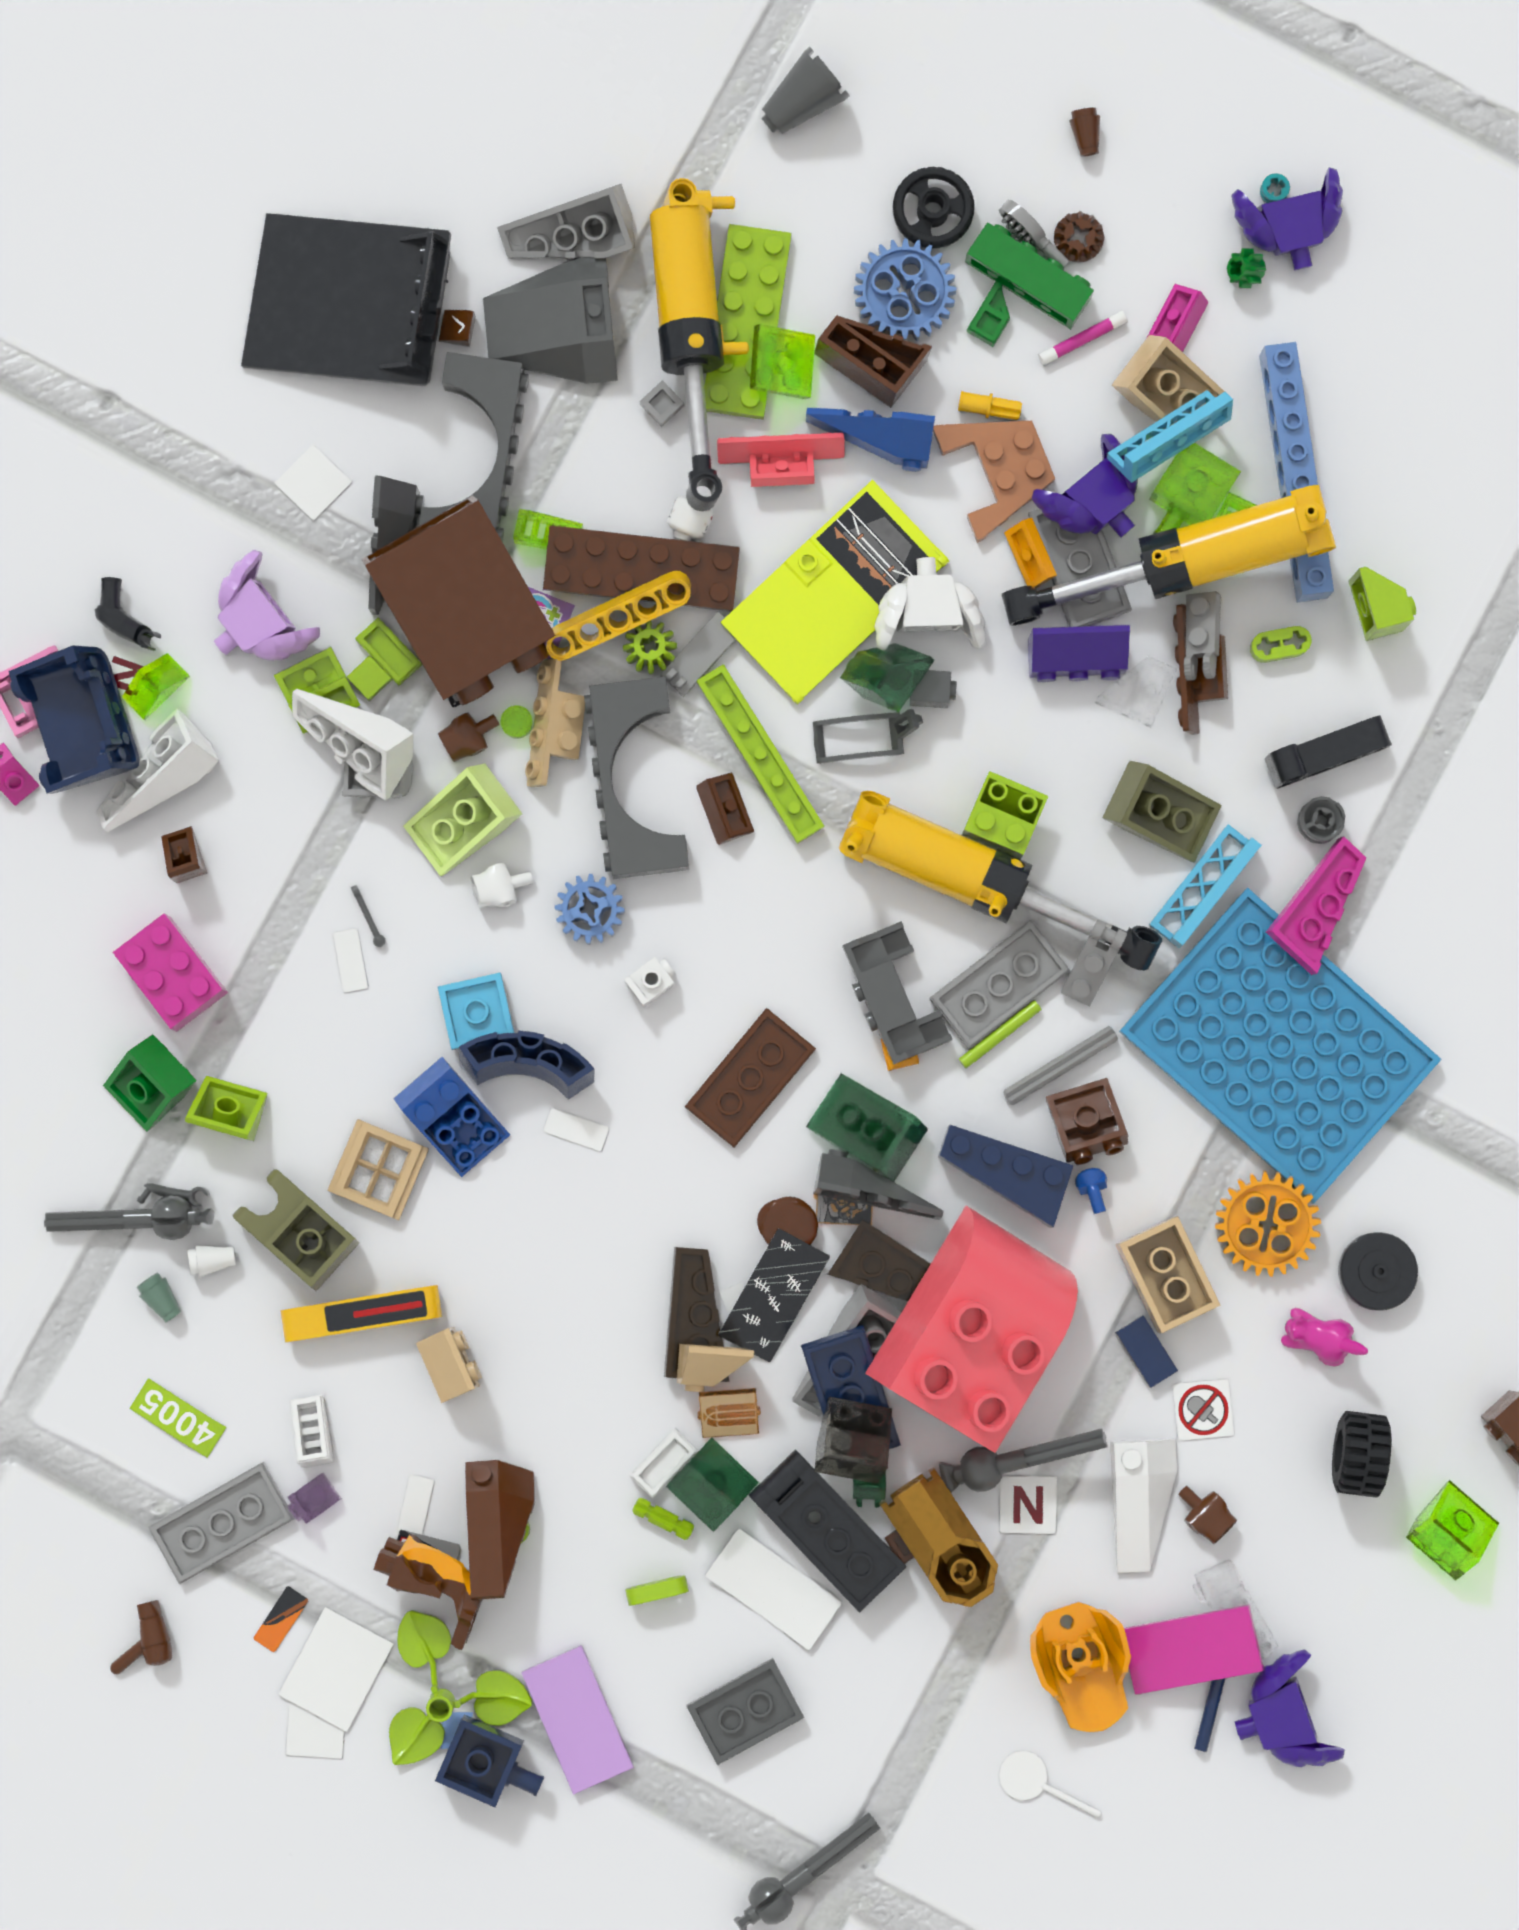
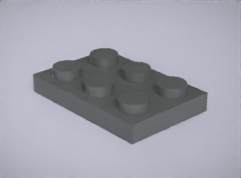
[686,1658,804,1765]

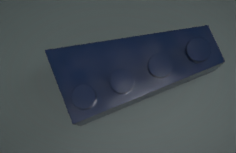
[938,1125,1074,1228]

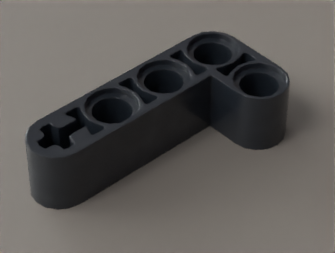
[1265,715,1392,789]

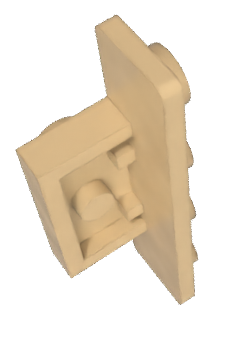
[525,659,585,787]

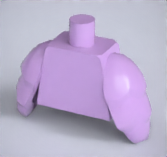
[214,550,320,661]

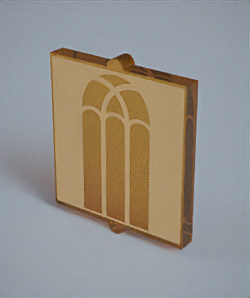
[697,1388,761,1438]

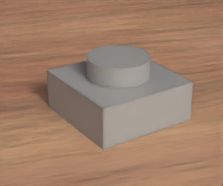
[639,380,685,427]

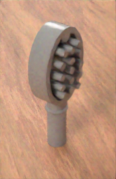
[999,200,1070,267]

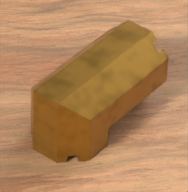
[879,1467,998,1607]

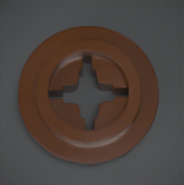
[1054,211,1105,262]

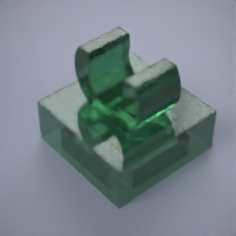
[853,1469,886,1508]

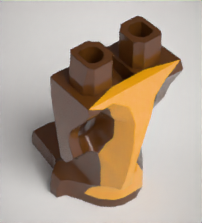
[373,1535,483,1650]

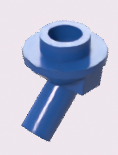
[1075,1168,1107,1214]

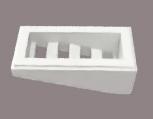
[290,1394,333,1468]

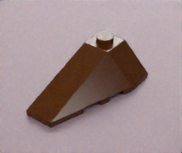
[465,1460,535,1600]

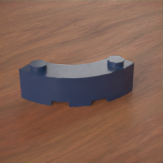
[458,1030,595,1100]

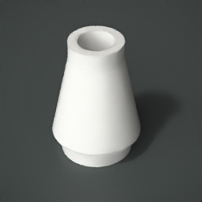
[187,1245,236,1277]

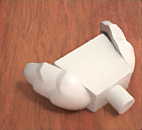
[874,557,985,652]

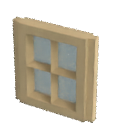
[327,1119,429,1220]

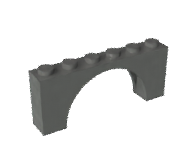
[419,352,529,542]
[584,676,689,879]

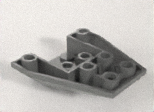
[483,258,618,384]

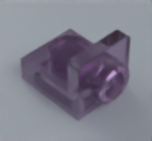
[288,1472,342,1524]

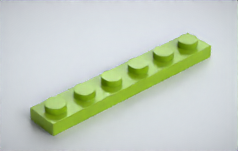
[696,664,825,844]

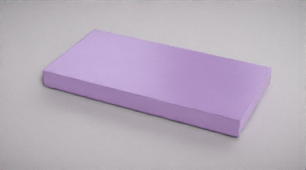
[521,1645,634,1795]

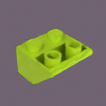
[962,771,1048,859]

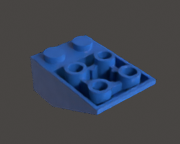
[393,1056,510,1177]

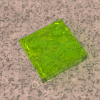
[750,324,815,399]

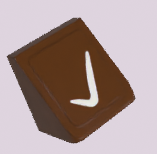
[439,310,476,347]

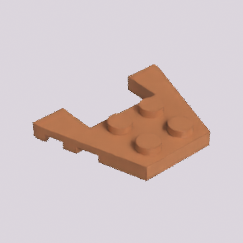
[933,420,1055,543]

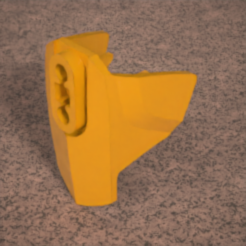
[1030,1602,1131,1732]

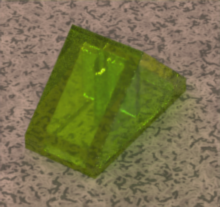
[122,653,190,720]

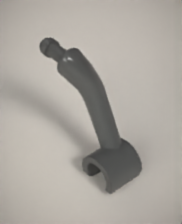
[137,1183,210,1206]

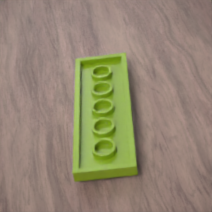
[704,224,791,420]

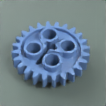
[854,238,957,341]

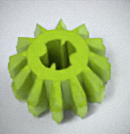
[623,621,677,675]

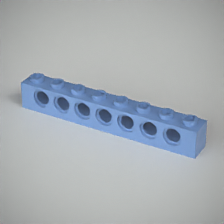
[1259,342,1334,603]

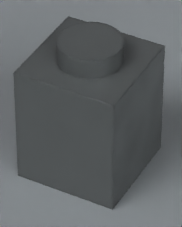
[910,669,957,708]

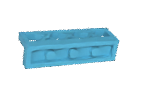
[1107,390,1233,483]
[1149,824,1262,948]

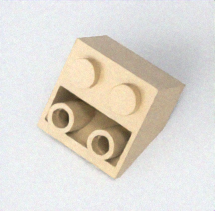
[416,1327,482,1403]

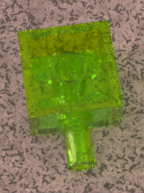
[1149,443,1241,534]

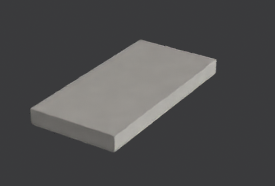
[1028,509,1132,627]
[929,920,1071,1049]
[148,1462,295,1584]

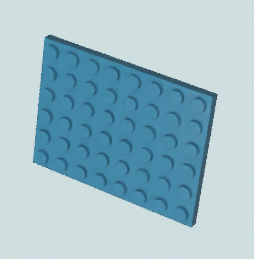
[1119,888,1442,1204]

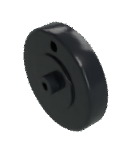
[1338,1232,1418,1310]

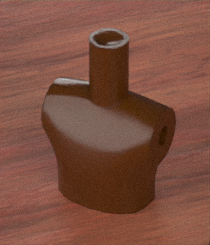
[438,712,500,762]
[1178,1486,1237,1544]

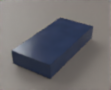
[1115,1315,1178,1388]

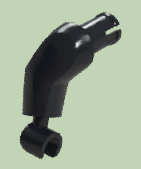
[94,577,161,651]

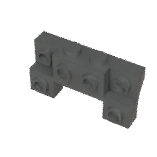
[842,921,953,1065]

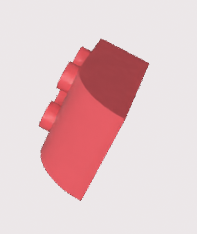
[865,1205,1078,1453]

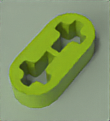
[1250,626,1312,663]
[625,1575,689,1606]

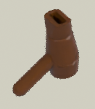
[110,1600,172,1675]

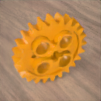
[1215,1170,1321,1277]

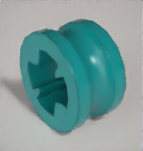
[1260,173,1290,203]

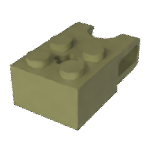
[233,1169,359,1291]

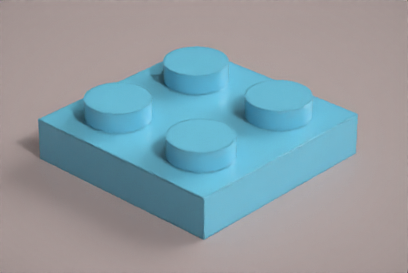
[438,972,514,1050]

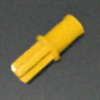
[958,390,1022,420]

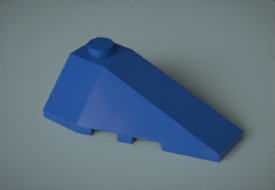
[806,408,935,472]

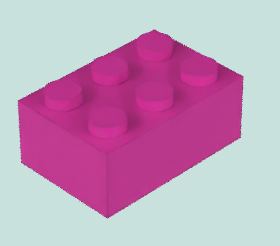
[112,913,228,1032]

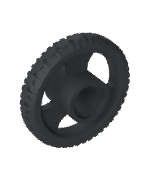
[893,166,974,249]

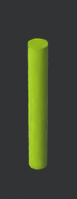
[958,1000,1042,1069]

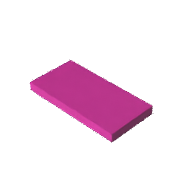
[1124,1604,1264,1695]

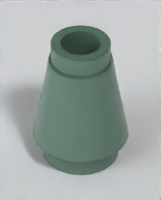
[136,1272,181,1323]

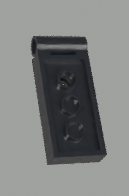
[748,1449,907,1613]

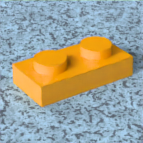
[1004,518,1057,588]

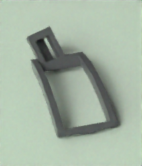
[813,709,923,764]

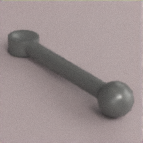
[351,885,386,947]

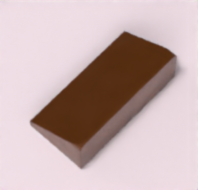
[696,772,754,845]

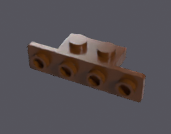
[1173,604,1228,735]

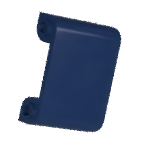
[8,645,140,794]

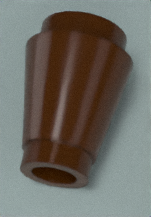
[1069,107,1100,157]

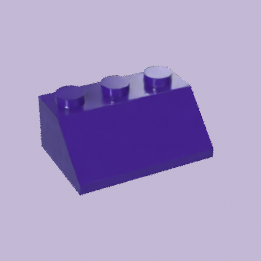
[1028,625,1130,682]

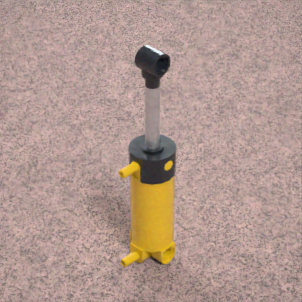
[650,178,749,511]
[1001,485,1336,626]
[839,790,1162,971]

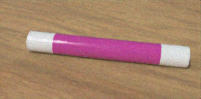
[1038,311,1128,366]

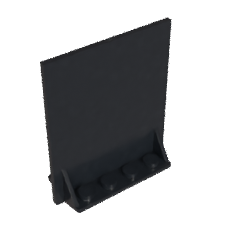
[241,213,451,386]

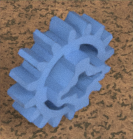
[555,874,625,945]

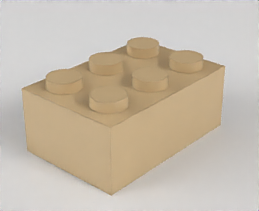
[1115,1216,1221,1333]

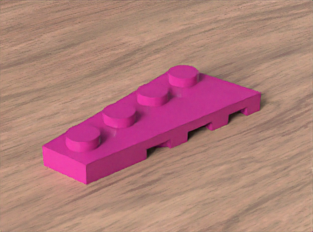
[1266,836,1366,975]

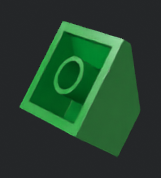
[103,1034,197,1132]

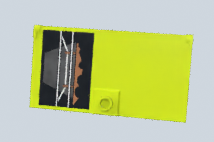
[720,479,950,705]

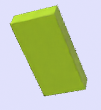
[355,617,422,686]

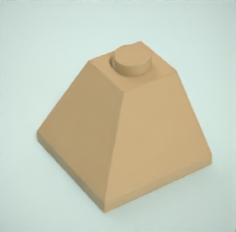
[677,1344,754,1392]

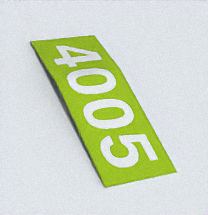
[129,1378,226,1458]

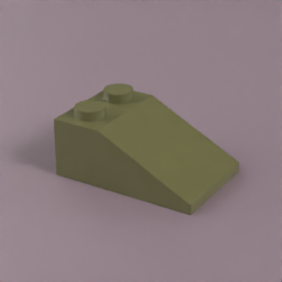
[1102,760,1222,863]

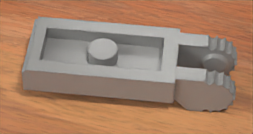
[1184,591,1221,681]

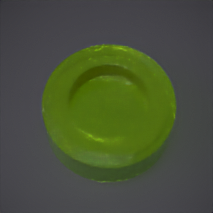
[500,705,533,739]

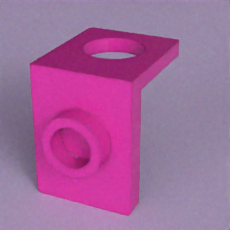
[0,743,39,806]

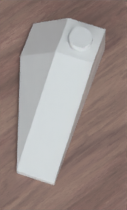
[292,689,413,801]

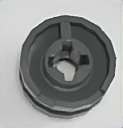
[1297,796,1346,844]

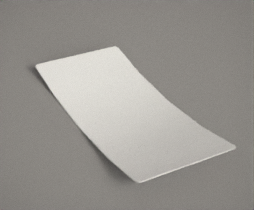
[705,1529,842,1650]

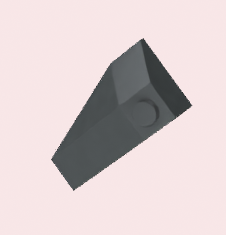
[368,475,424,615]
[813,1149,943,1220]

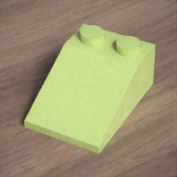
[403,763,522,876]

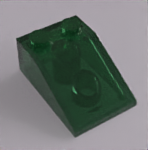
[806,1073,928,1182]

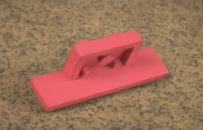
[717,432,845,487]

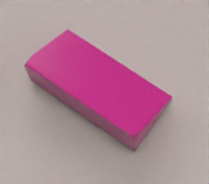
[1146,284,1208,352]

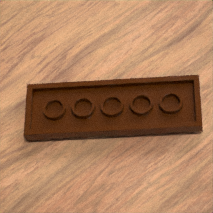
[543,525,740,612]

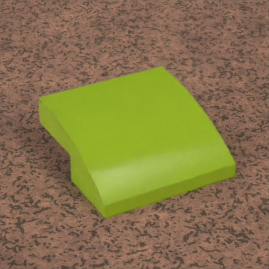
[274,646,360,734]

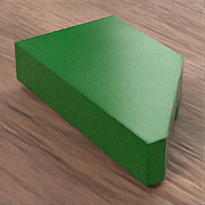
[966,280,1010,347]

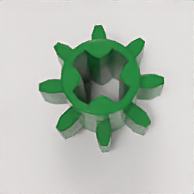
[1226,248,1266,289]

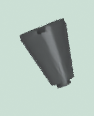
[761,46,850,134]

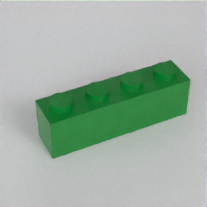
[965,222,1094,330]

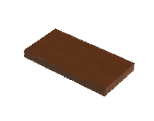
[684,1008,816,1148]

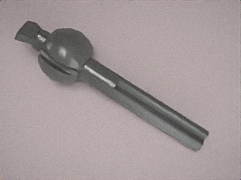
[44,1195,214,1240]
[939,1428,1108,1493]
[733,1813,881,1930]

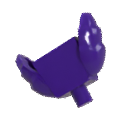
[1231,167,1343,271]
[1032,434,1138,538]
[1235,1649,1345,1768]

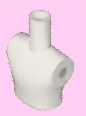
[471,863,533,908]

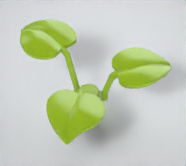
[389,1610,532,1765]

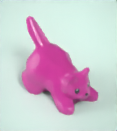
[1281,1307,1368,1367]

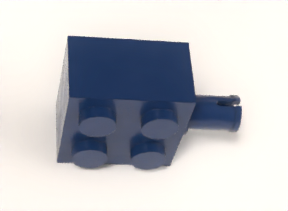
[435,1714,544,1807]

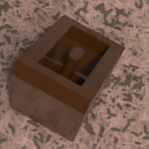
[161,826,207,883]

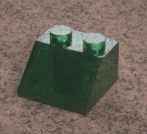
[840,643,935,713]
[666,1437,759,1532]

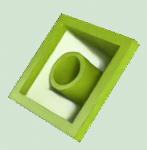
[185,1076,268,1141]

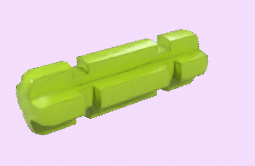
[632,1498,694,1540]

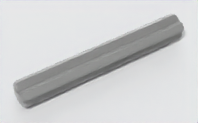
[1003,1026,1118,1105]

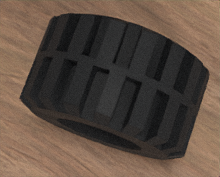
[1332,1411,1392,1498]

